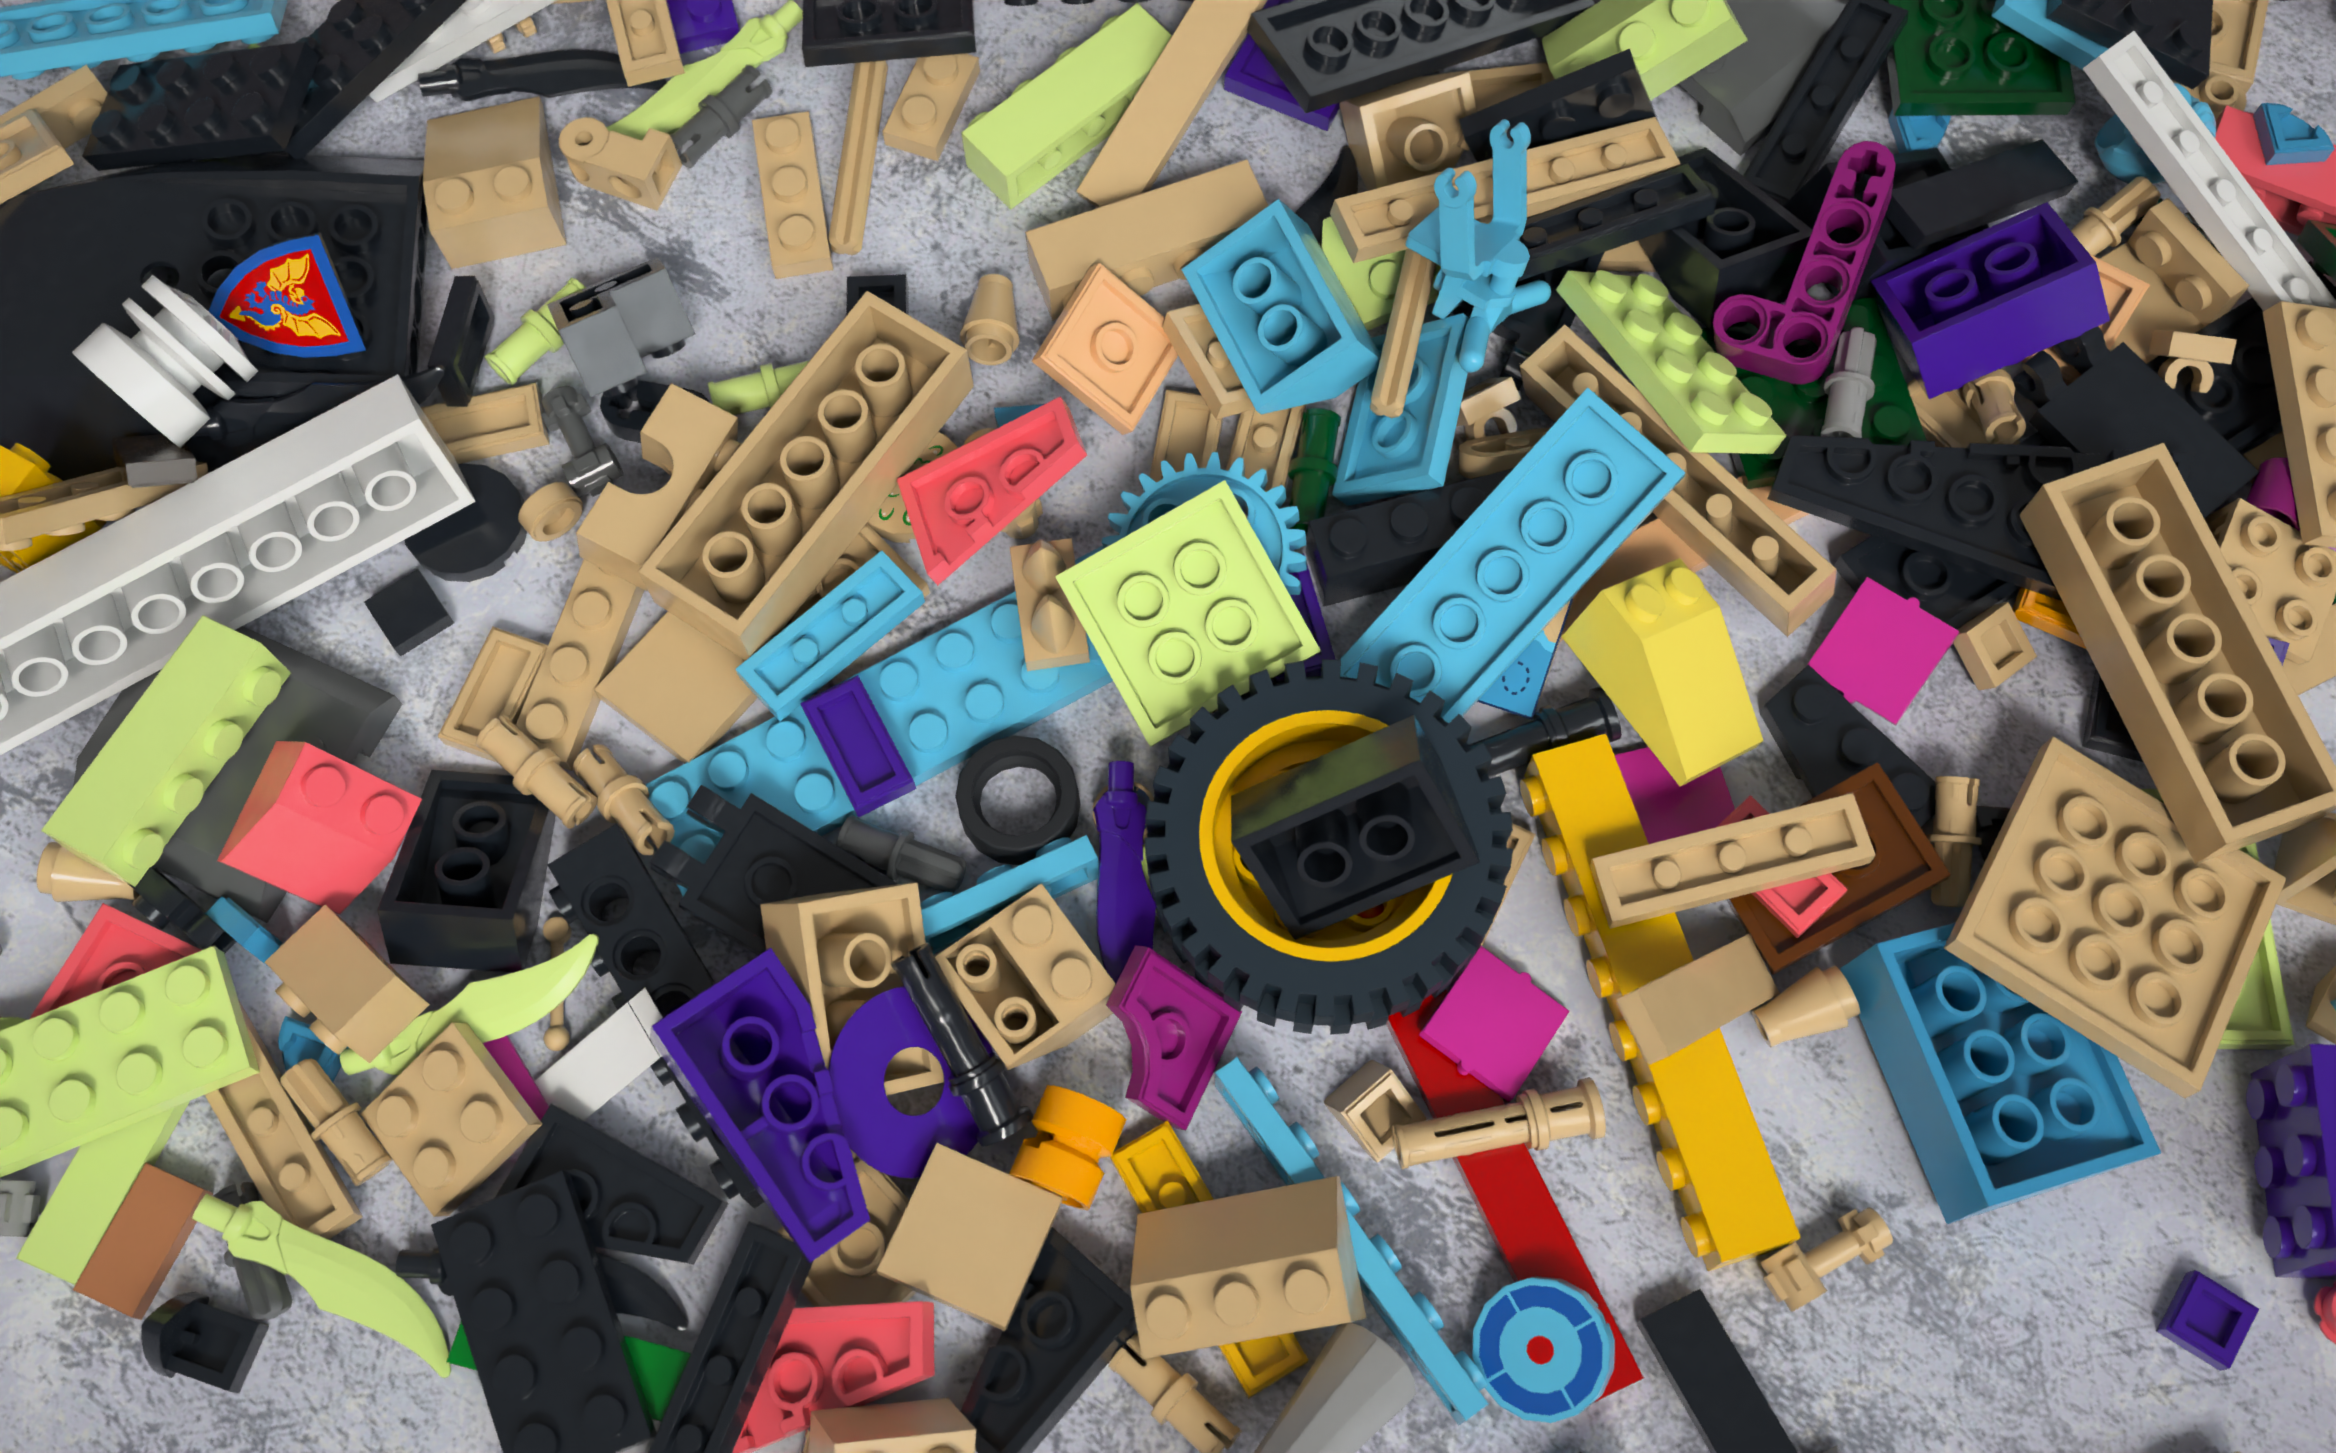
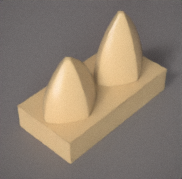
[1010,538,1090,671]

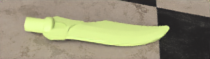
[606,0,803,140]
[340,934,599,1075]
[192,1194,451,1378]

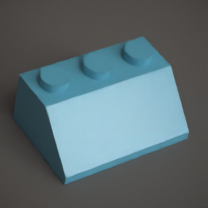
[1182,199,1381,414]

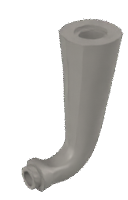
[1254,1322,1416,1453]

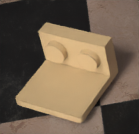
[2100,198,2249,364]
[2205,498,2336,665]

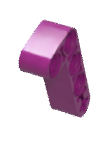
[1713,141,1896,385]

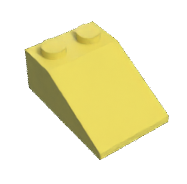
[1561,558,1763,787]

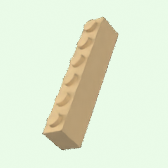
[1520,325,1837,637]

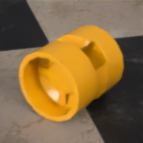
[1009,1085,1127,1211]

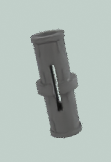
[670,65,772,168]

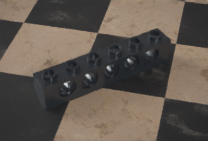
[547,823,765,1209]

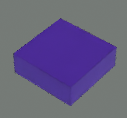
[2156,1270,2259,1371]

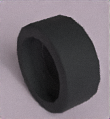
[955,735,1081,866]

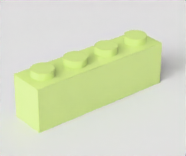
[961,3,1172,210]
[41,615,291,887]

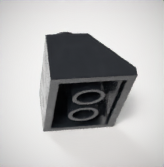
[1231,715,1480,940]

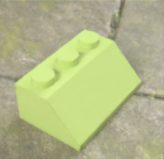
[1541,0,1748,100]

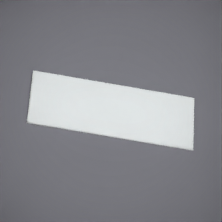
[534,988,663,1121]

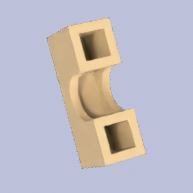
[576,383,741,591]

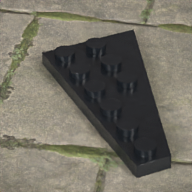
[1767,435,2196,601]

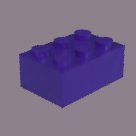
[1871,202,2110,399]
[2246,1044,2336,1280]

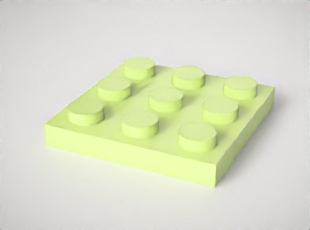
[1055,480,1321,747]

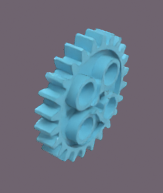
[1101,452,1307,595]

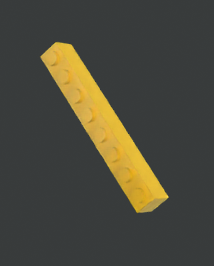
[1520,734,1801,1271]

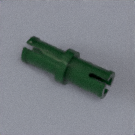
[1288,408,1341,536]

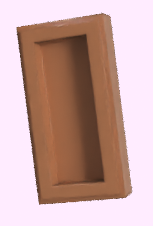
[73,1163,213,1320]

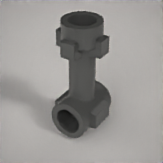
[541,386,624,498]

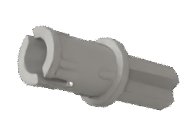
[1821,327,1877,438]

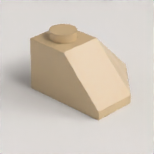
[1339,71,1477,191]

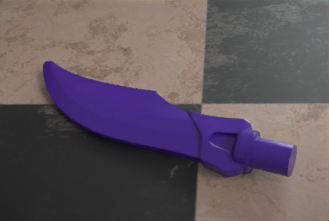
[1093,761,1156,984]

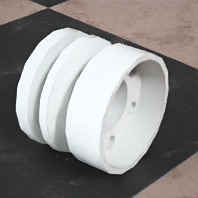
[72,275,258,448]

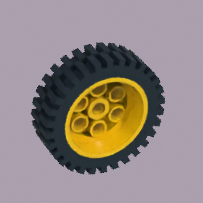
[1145,659,1513,1035]

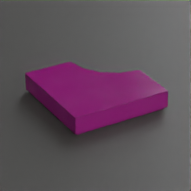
[1106,946,1243,1131]

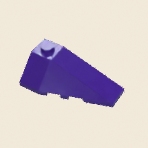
[650,948,870,1263]

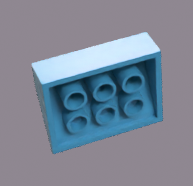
[1840,923,2161,1224]

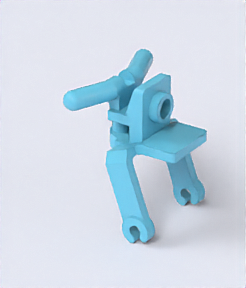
[1405,119,1551,372]

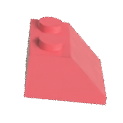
[217,741,422,914]

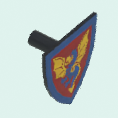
[208,233,368,358]

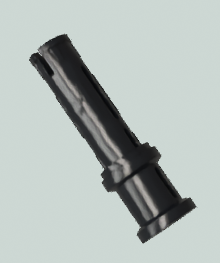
[1469,686,1622,777]
[890,943,1033,1147]

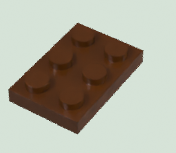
[1726,762,1951,976]

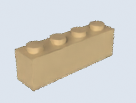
[1025,159,1268,321]

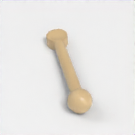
[543,917,572,1051]

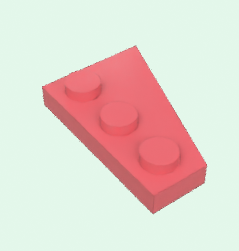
[897,396,1087,586]
[732,1301,934,1453]

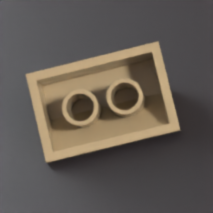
[760,882,944,1096]
[1130,1176,1366,1359]

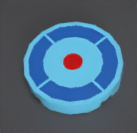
[1472,1277,1615,1423]

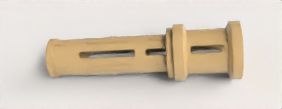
[1392,1077,1606,1169]

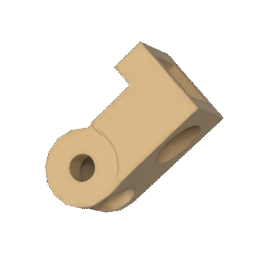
[559,117,682,211]

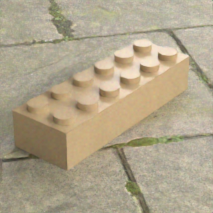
[638,291,974,661]
[2019,443,2336,865]

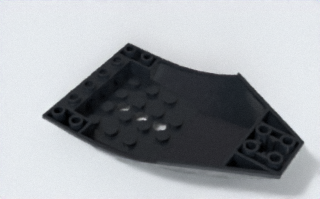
[0,155,428,481]

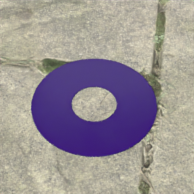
[828,986,993,1178]

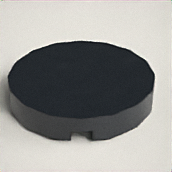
[404,463,527,582]

